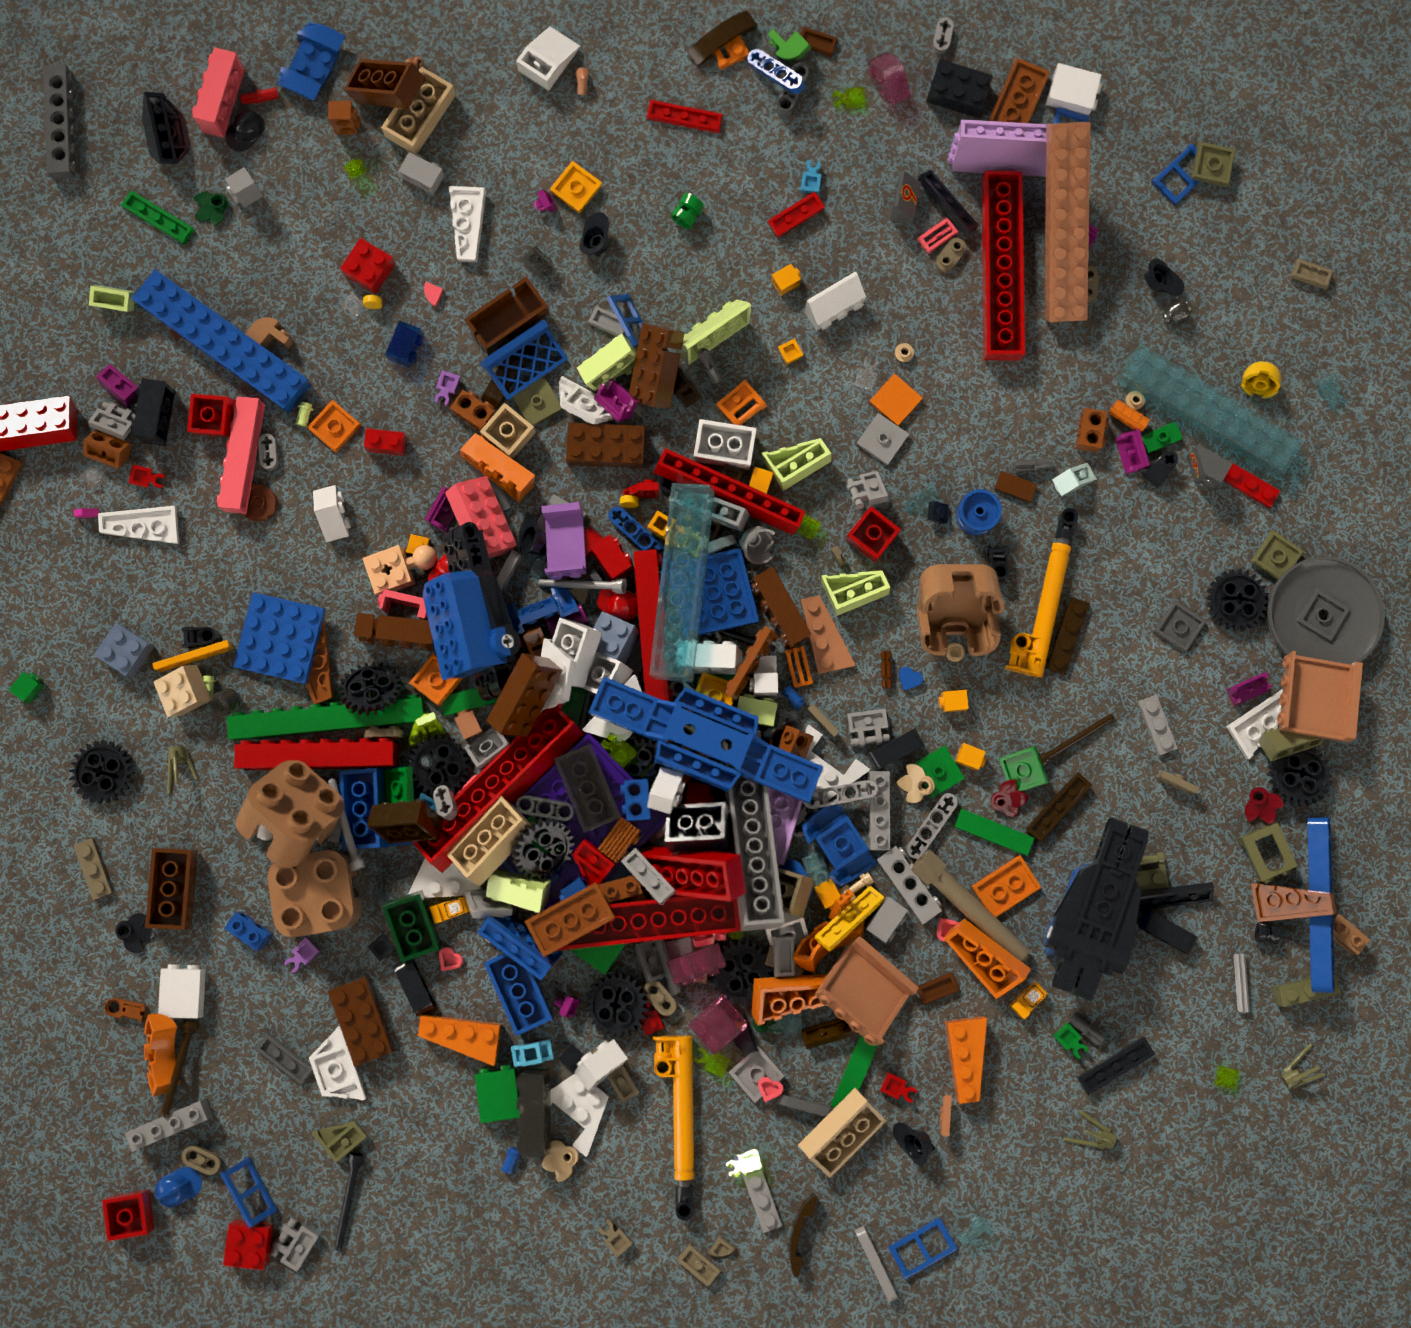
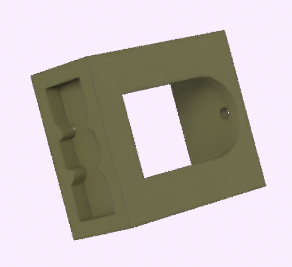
[1237,823,1298,884]

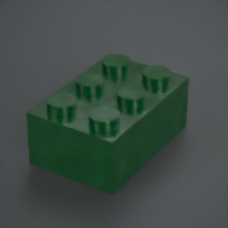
[382,890,442,962]

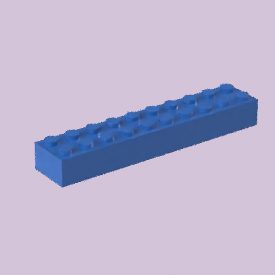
[132,269,312,414]

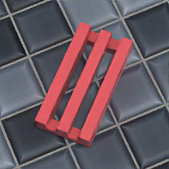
[917,217,959,254]

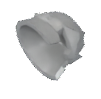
[739,525,775,565]

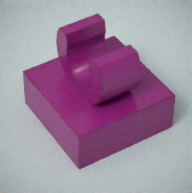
[533,189,558,213]
[555,995,580,1018]

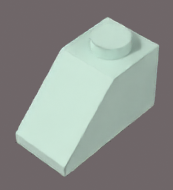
[1052,463,1096,496]

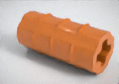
[1108,399,1150,433]

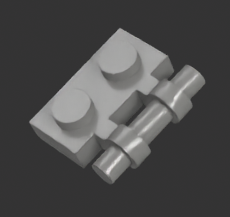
[88,401,135,440]
[847,471,888,509]
[847,708,890,748]
[269,1217,320,1272]

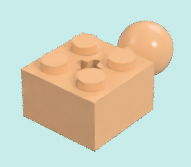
[363,545,437,596]

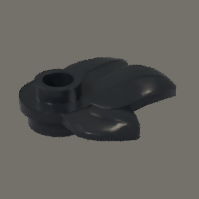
[115,913,155,953]

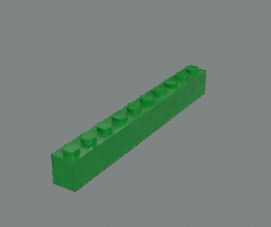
[227,695,425,741]

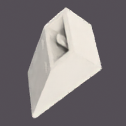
[516,26,580,91]

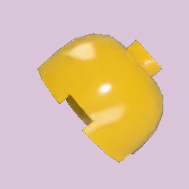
[1241,361,1281,398]

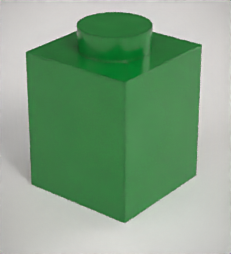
[9,672,45,703]

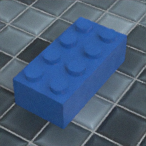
[339,768,388,850]
[484,953,554,1036]

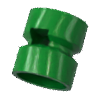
[670,193,704,230]

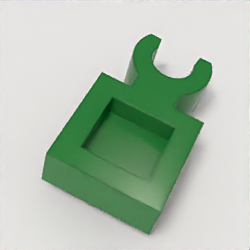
[1052,1022,1089,1059]

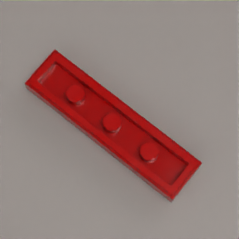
[646,100,723,134]

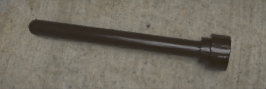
[1039,714,1114,768]
[161,1020,200,1117]

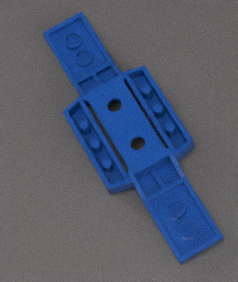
[588,677,824,804]

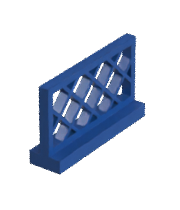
[479,320,568,400]
[477,915,563,980]

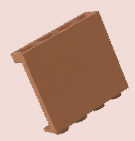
[1277,651,1363,743]
[815,936,919,1046]

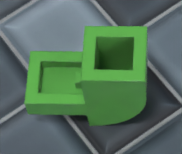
[768,29,811,62]

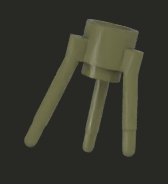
[167,746,198,795]
[1281,1043,1326,1089]
[1063,1110,1117,1150]

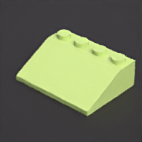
[677,300,751,365]

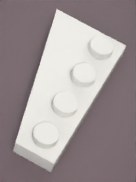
[98,506,180,545]

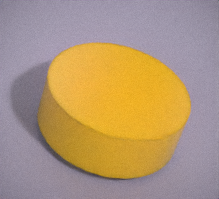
[363,295,382,309]
[620,495,639,508]

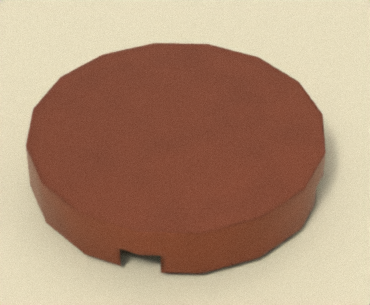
[242,484,278,522]

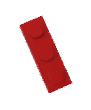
[767,192,825,238]
[1223,462,1280,508]

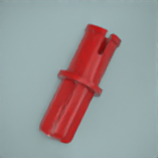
[240,87,279,105]

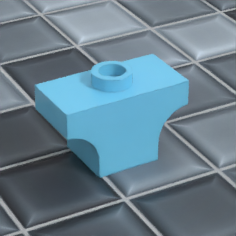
[511,1039,554,1067]

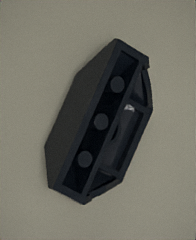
[142,92,190,164]

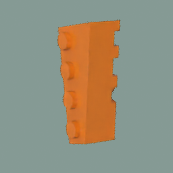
[460,433,535,503]
[944,919,1031,999]
[752,974,828,1026]
[418,1014,502,1066]
[945,1016,987,1104]

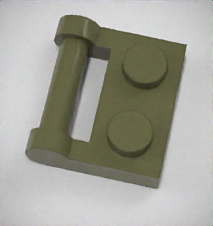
[1135,852,1169,891]

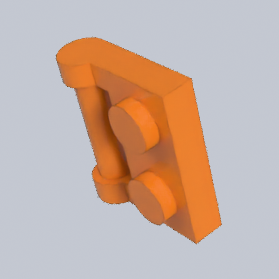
[714,35,749,70]
[716,380,767,426]

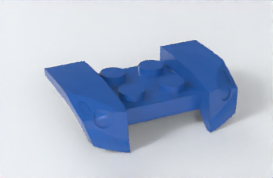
[278,22,346,101]
[507,587,579,634]
[802,799,877,887]

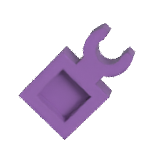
[435,370,461,407]
[284,937,321,973]

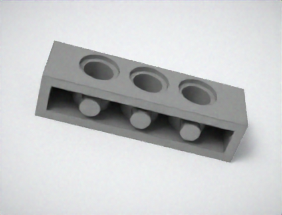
[668,483,750,532]
[868,771,890,851]
[875,846,942,925]
[125,1098,213,1152]

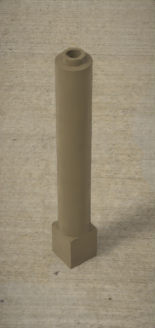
[911,849,1030,963]

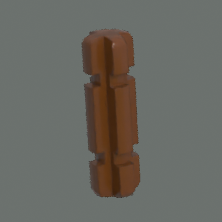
[881,651,892,689]

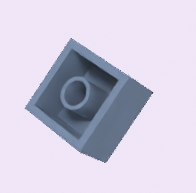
[593,611,640,664]
[94,623,154,678]

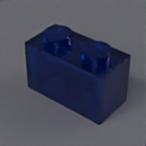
[385,320,424,368]

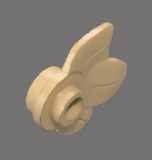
[897,764,935,803]
[542,1140,579,1182]

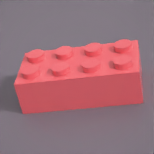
[192,47,245,138]
[445,476,517,558]

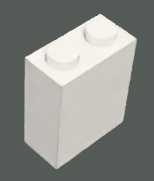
[1046,63,1103,116]
[158,964,206,1018]

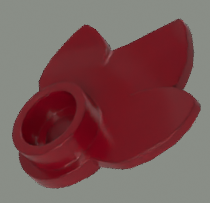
[990,779,1029,817]
[1245,787,1284,824]

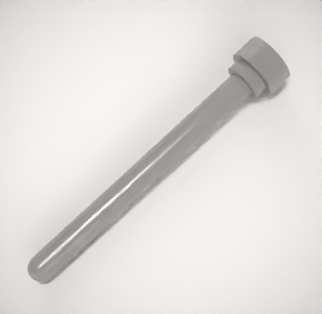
[538,578,627,594]
[328,779,366,872]

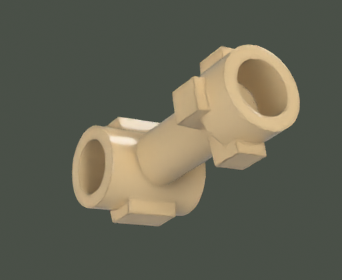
[838,872,874,900]

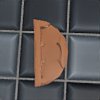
[939,1095,952,1137]

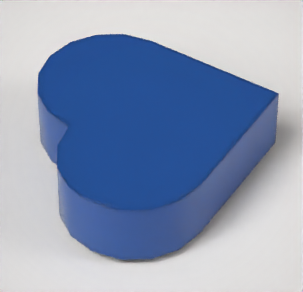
[898,667,923,691]

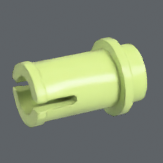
[295,402,313,427]
[202,676,216,699]

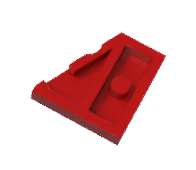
[623,480,660,498]
[572,838,616,886]

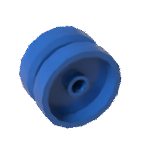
[956,489,1002,536]

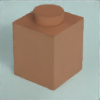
[455,709,484,741]

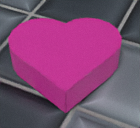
[74,508,100,518]

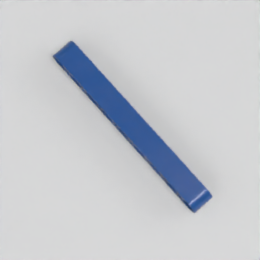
[1308,817,1335,993]

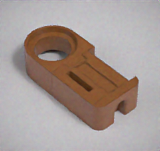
[104,998,147,1022]

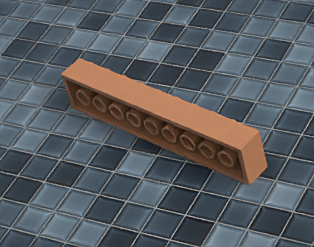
[1045,122,1090,322]

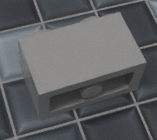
[398,152,444,195]
[225,167,263,208]
[865,896,908,943]

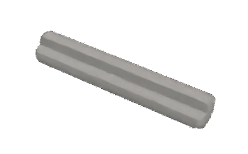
[1233,953,1250,1013]

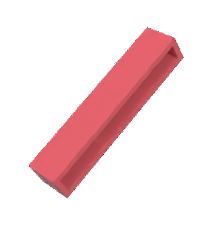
[217,397,265,514]

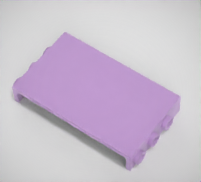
[948,119,1046,177]

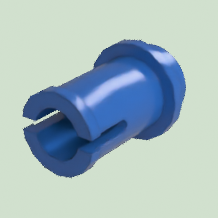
[781,685,806,710]
[501,1146,522,1174]

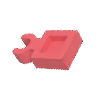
[691,933,726,947]

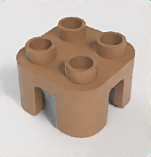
[916,564,1004,656]
[236,760,344,868]
[267,850,362,937]

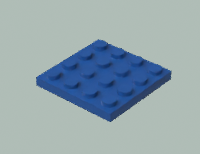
[666,548,759,639]
[233,592,326,684]

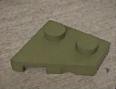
[311,1120,368,1163]

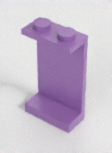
[541,502,587,580]

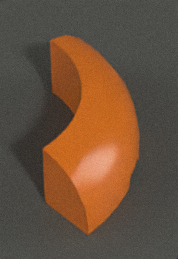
[793,920,865,972]
[144,1014,180,1097]

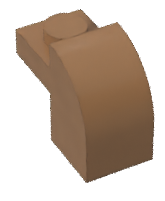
[245,317,293,349]

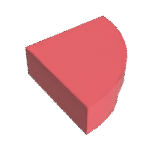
[424,282,444,307]

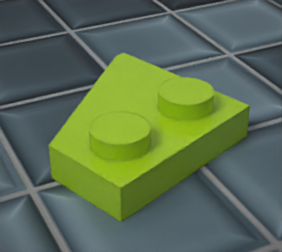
[408,712,446,747]

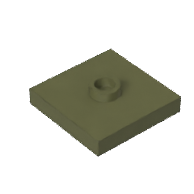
[1191,141,1236,187]
[513,376,563,426]
[1250,530,1304,580]

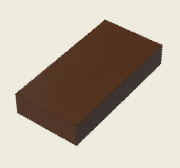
[800,26,838,57]
[994,471,1037,503]
[917,972,960,1005]

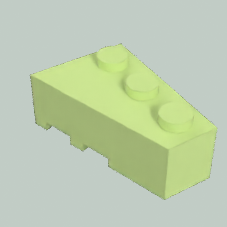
[577,334,637,391]
[762,438,831,491]
[821,571,890,616]
[486,869,551,913]

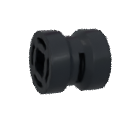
[1254,923,1280,945]

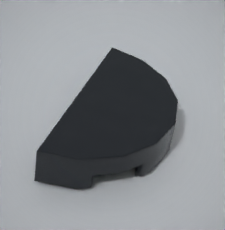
[732,1014,759,1053]

